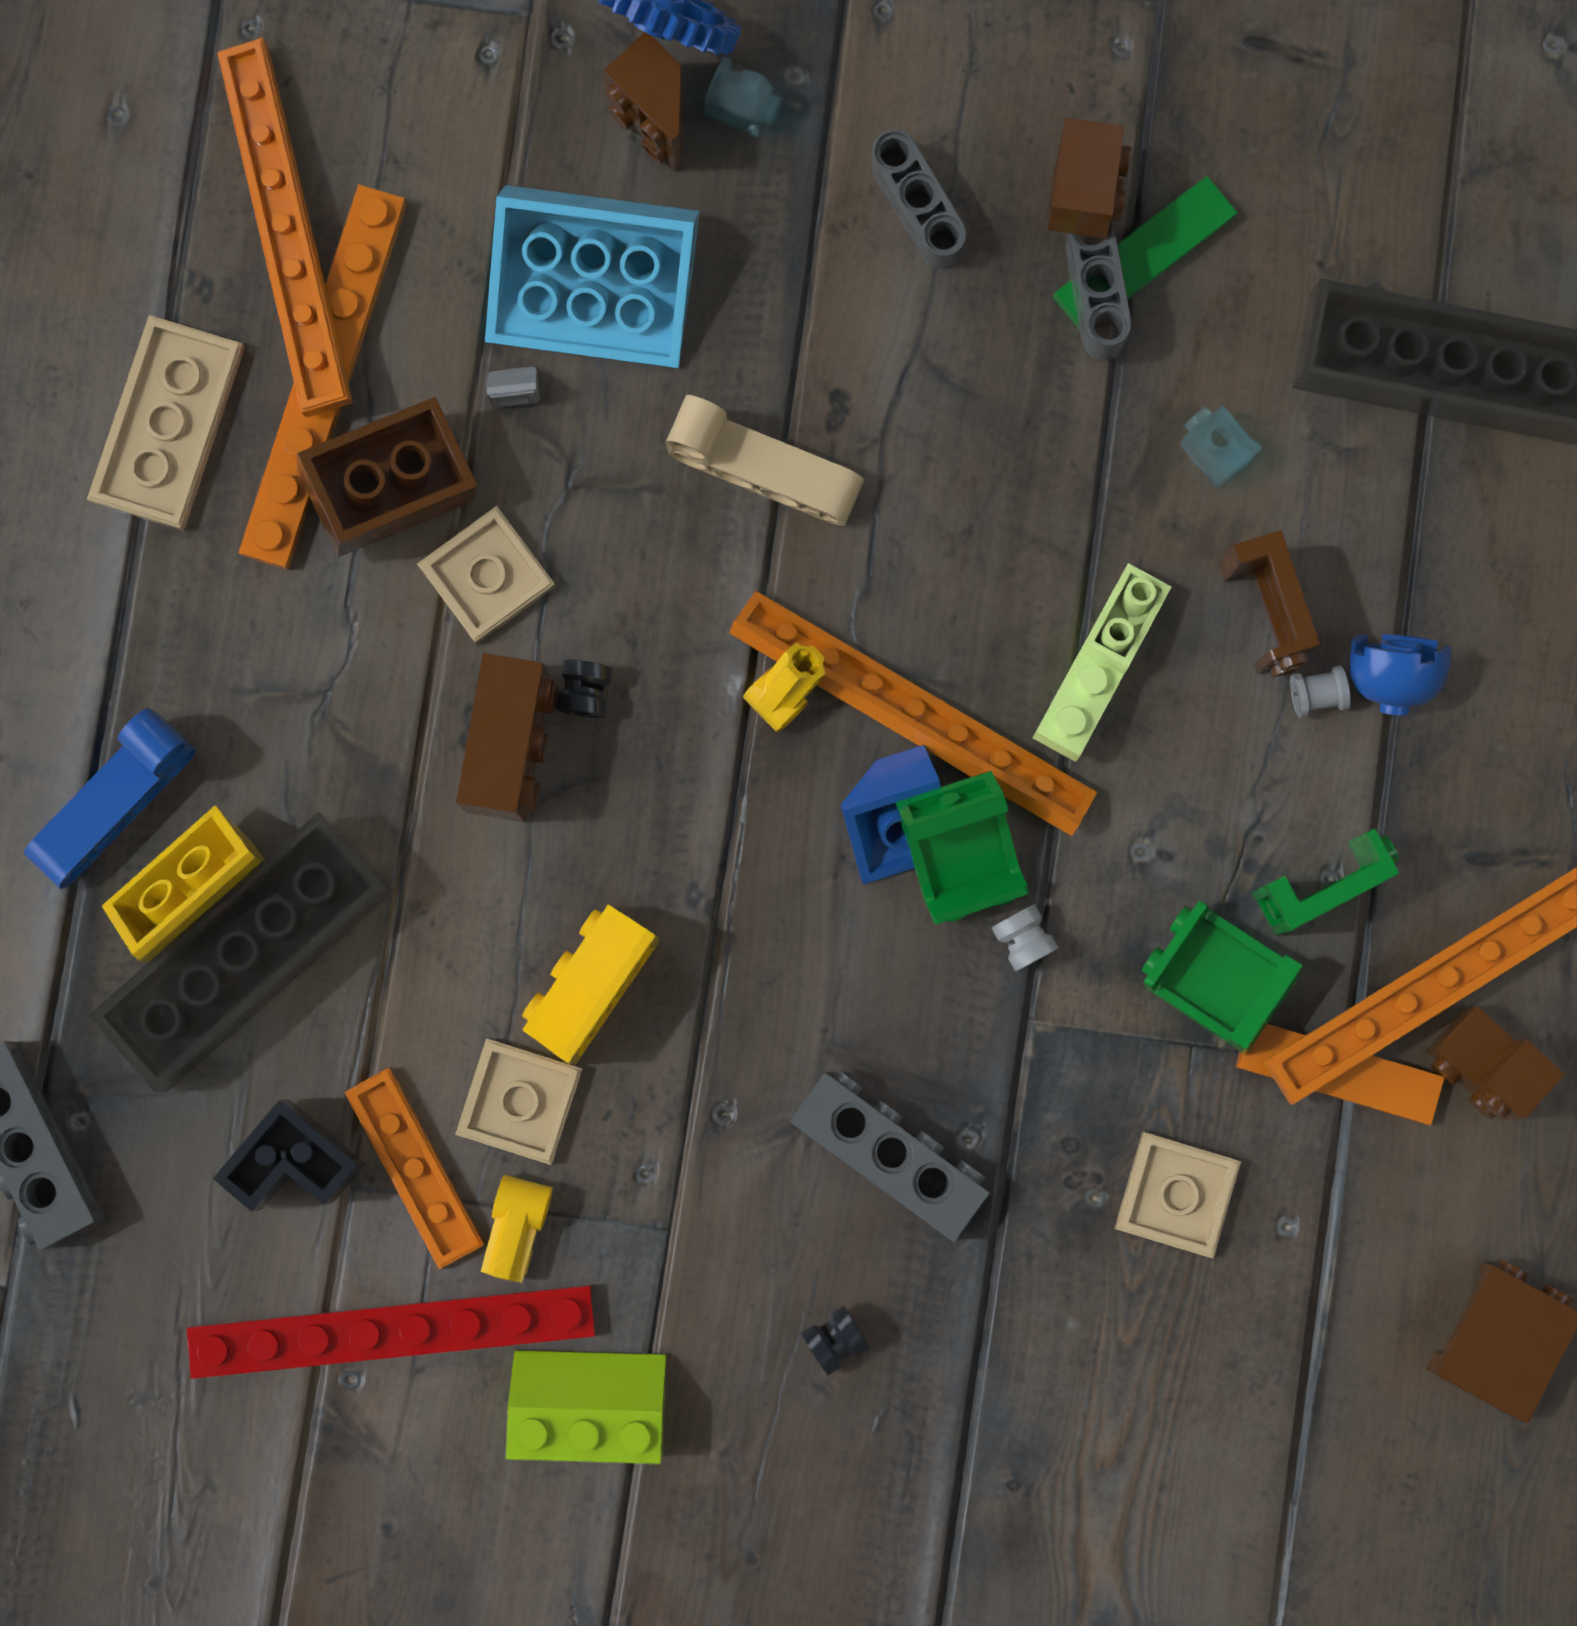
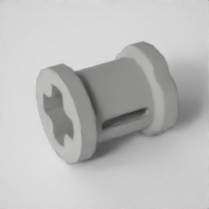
[1290,665,1350,718]

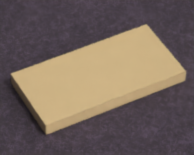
[87,315,245,531]

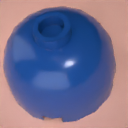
[1350,634,1452,715]

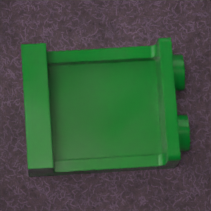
[895,771,1029,924]
[1251,829,1399,936]
[1141,900,1303,1055]

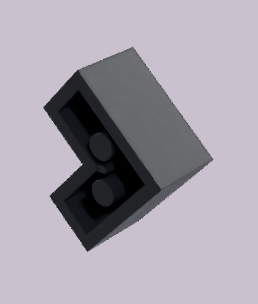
[213,1100,366,1212]

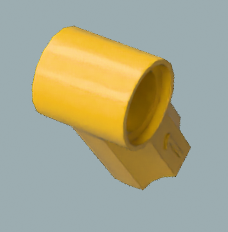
[743,643,826,733]
[480,1174,553,1283]

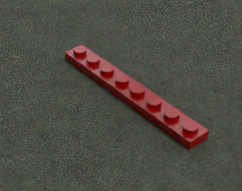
[186,1285,596,1379]

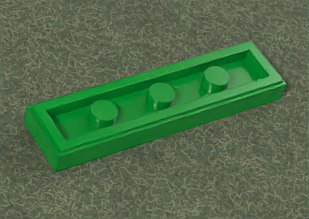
[1053,176,1237,331]

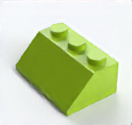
[506,1350,666,1464]

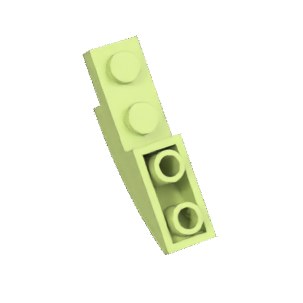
[1033,563,1171,762]

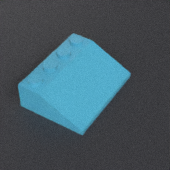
[485,185,700,368]

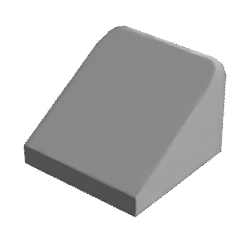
[486,367,541,408]

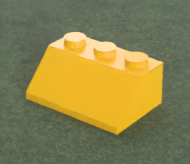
[102,805,268,964]
[522,905,660,1065]

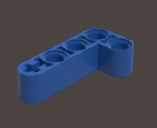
[23,708,197,889]

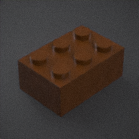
[297,396,477,558]
[456,653,558,822]

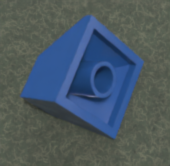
[840,745,941,884]

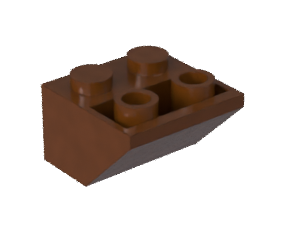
[603,32,684,172]

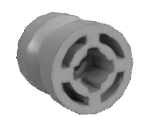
[991,904,1059,972]

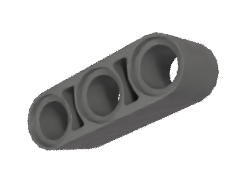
[871,130,966,269]
[1065,221,1131,360]

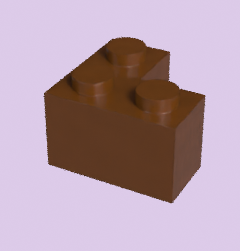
[1047,117,1131,239]
[1425,1005,1566,1120]

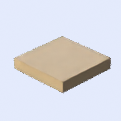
[417,506,556,645]
[455,1038,583,1165]
[1114,1132,1241,1259]

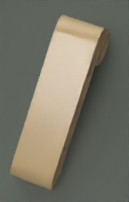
[666,395,864,526]

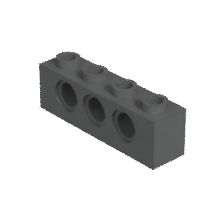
[0,1041,106,1250]
[789,1070,989,1242]

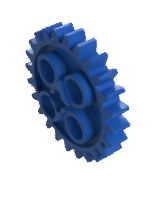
[599,0,741,55]

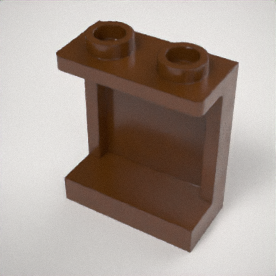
[1219,530,1320,678]
[1426,1260,1577,1424]

